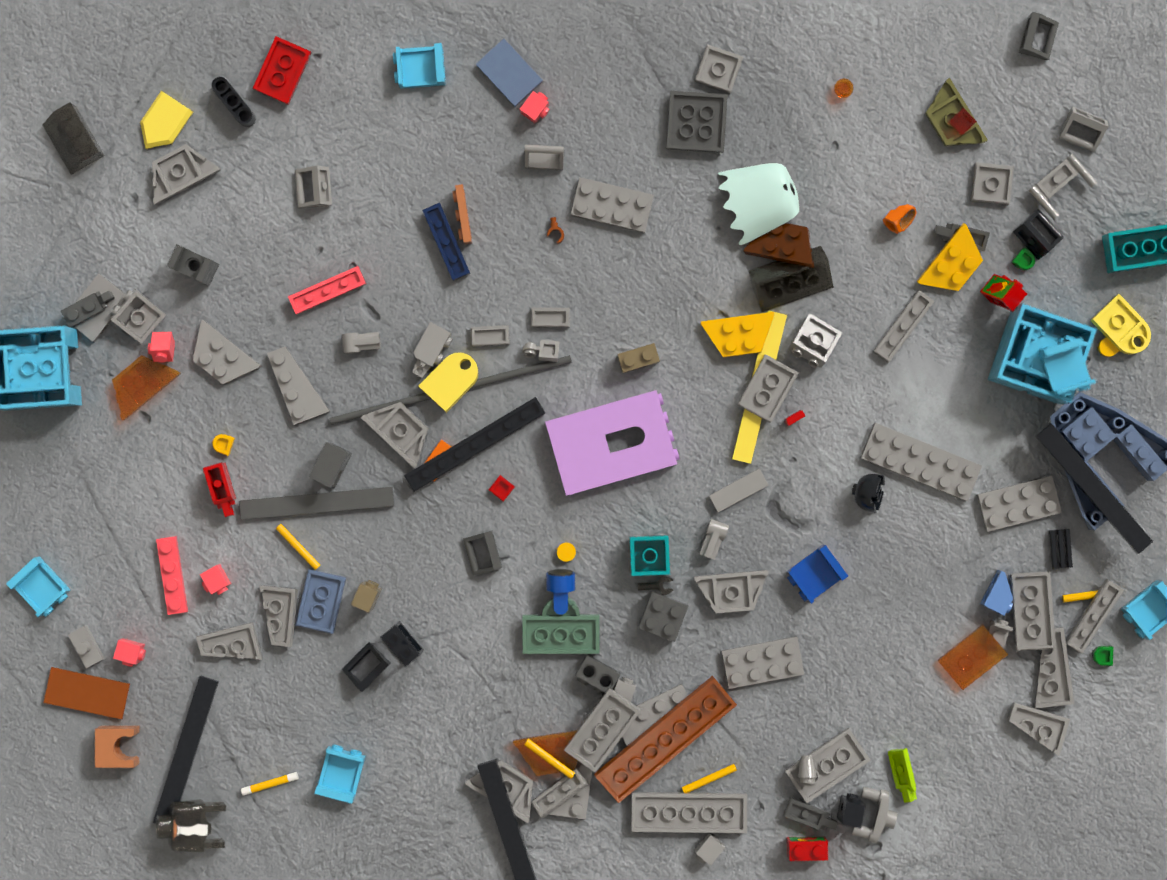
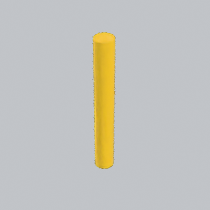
[276,524,320,570]
[1062,590,1098,603]
[524,739,575,779]
[682,764,737,793]

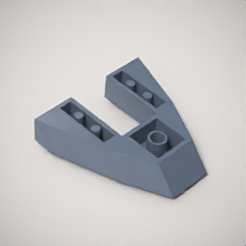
[1050,392,1167,530]

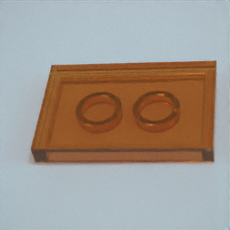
[938,624,1008,690]

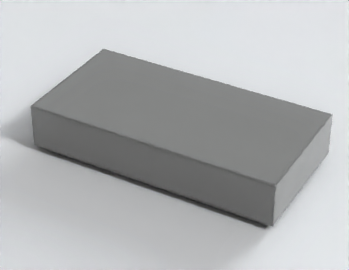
[531,308,570,327]
[471,325,510,347]

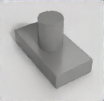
[68,625,105,668]

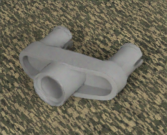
[852,786,898,843]

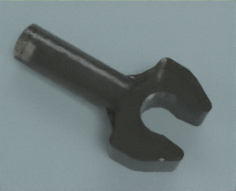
[637,576,673,595]

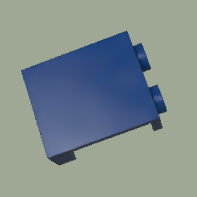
[786,544,848,604]

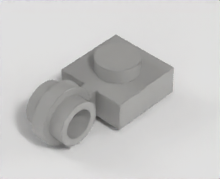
[522,340,560,362]

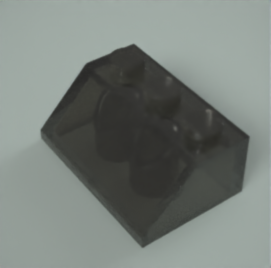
[42,102,105,175]

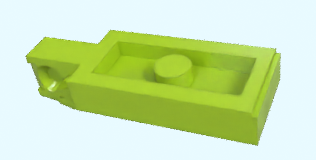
[888,748,917,803]

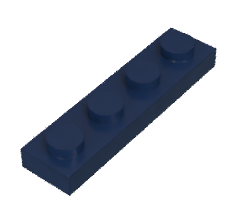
[422,203,471,281]

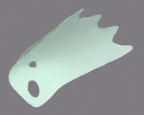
[718,163,799,245]

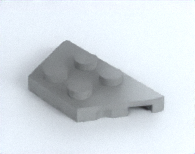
[152,144,221,205]
[193,320,261,385]
[361,402,429,469]
[694,570,768,614]
[465,760,533,823]

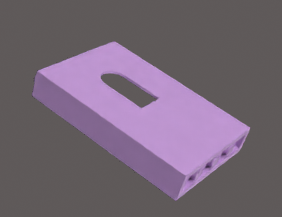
[545,390,680,496]

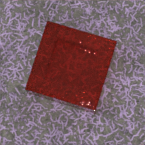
[949,108,977,136]

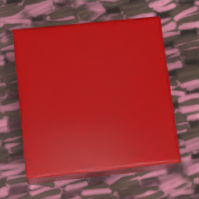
[784,410,806,426]
[489,475,515,502]

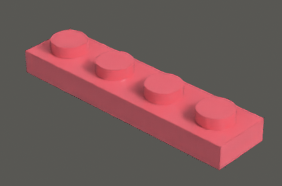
[288,266,366,315]
[156,536,188,615]

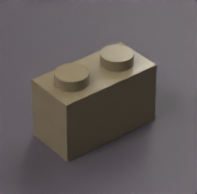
[617,343,660,373]
[351,580,382,613]

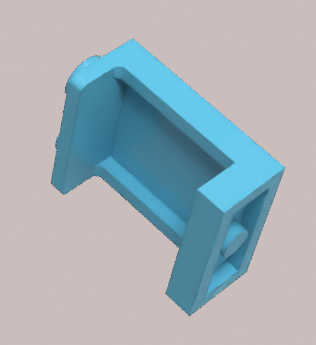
[393,43,446,89]
[6,557,70,617]
[1121,580,1167,640]
[315,744,366,804]

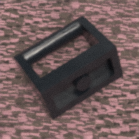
[1013,209,1064,260]
[342,642,390,692]

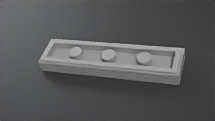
[873,290,934,363]
[1066,579,1124,654]

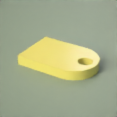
[1090,294,1151,354]
[418,353,478,413]

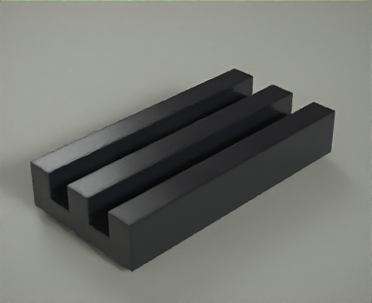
[1049,529,1073,569]

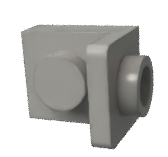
[984,619,1013,649]

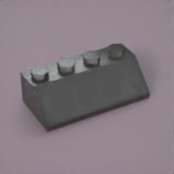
[749,246,834,312]

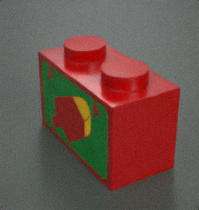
[980,274,1027,312]
[787,836,828,861]

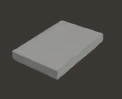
[63,273,125,342]
[737,354,799,423]

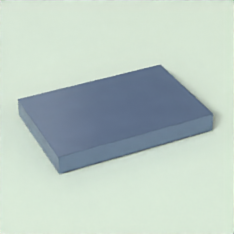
[476,39,543,107]
[296,569,346,634]

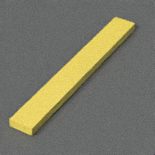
[732,310,787,464]

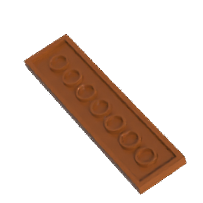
[594,676,737,803]

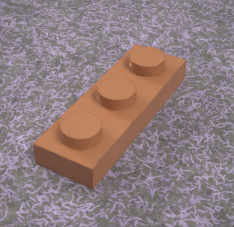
[452,184,472,245]

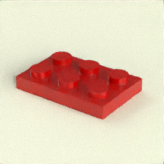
[253,36,312,105]

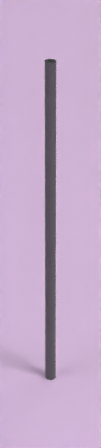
[329,355,572,425]

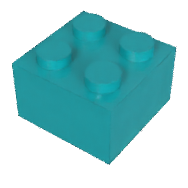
[629,535,670,576]

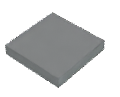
[695,44,743,94]
[971,162,1014,205]

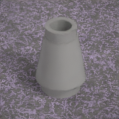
[798,755,817,783]

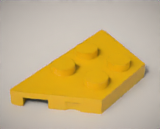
[917,223,983,291]
[701,312,775,358]

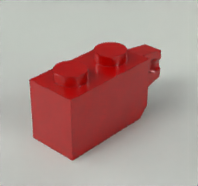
[203,462,236,517]

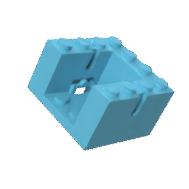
[987,304,1097,405]
[0,326,82,411]

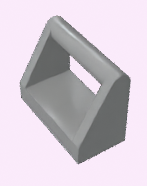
[1059,106,1109,153]
[525,145,564,170]
[295,165,332,208]

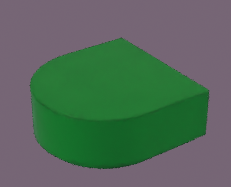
[1011,247,1035,271]
[1092,646,1114,666]

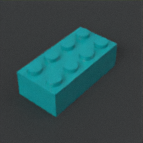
[1102,224,1167,274]

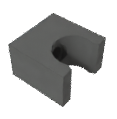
[167,244,219,286]
[309,442,352,488]

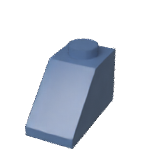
[980,570,1013,616]

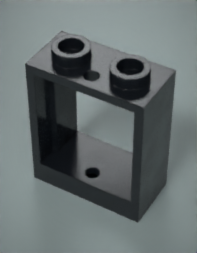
[381,621,424,667]

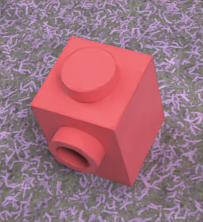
[519,91,550,124]
[148,332,175,363]
[200,564,231,595]
[113,638,146,667]

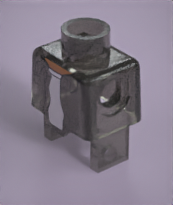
[156,799,226,852]

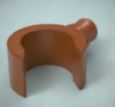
[547,217,564,244]

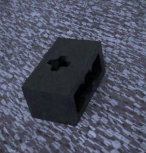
[837,793,866,829]

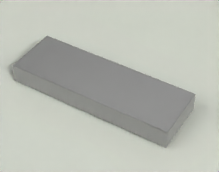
[709,468,768,512]
[531,768,588,818]

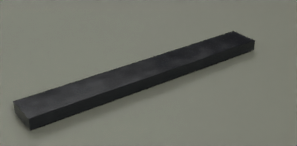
[404,397,545,492]
[1036,423,1153,554]
[153,676,219,829]
[477,759,537,880]

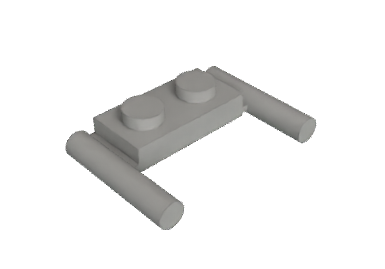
[1029,153,1097,220]

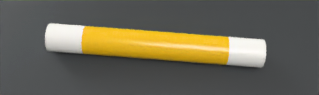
[241,772,299,796]

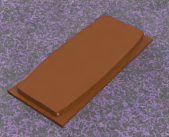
[43,667,130,719]

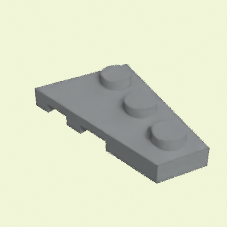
[196,622,263,660]
[1008,702,1070,756]

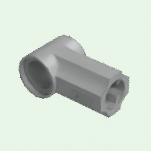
[342,332,381,354]
[699,519,729,560]

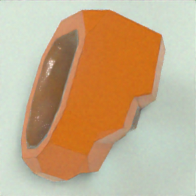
[883,204,917,234]

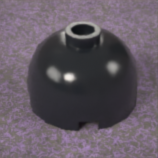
[852,474,885,513]

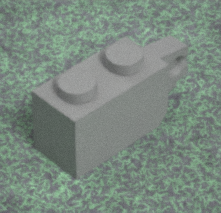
[413,322,453,378]

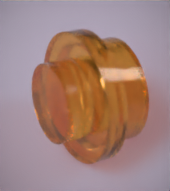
[834,78,854,98]

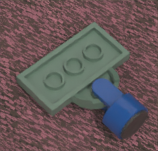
[522,569,600,654]

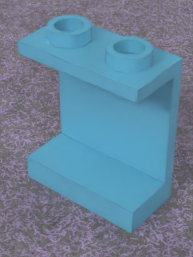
[1039,337,1096,397]

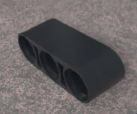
[212,77,256,127]

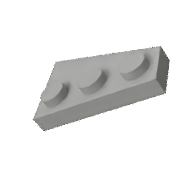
[259,585,298,647]

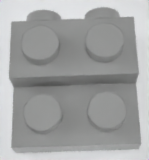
[110,289,166,344]
[789,313,842,368]

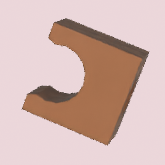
[95,726,139,768]

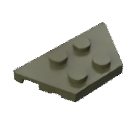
[925,78,988,146]

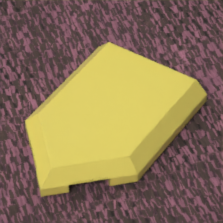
[140,91,193,149]

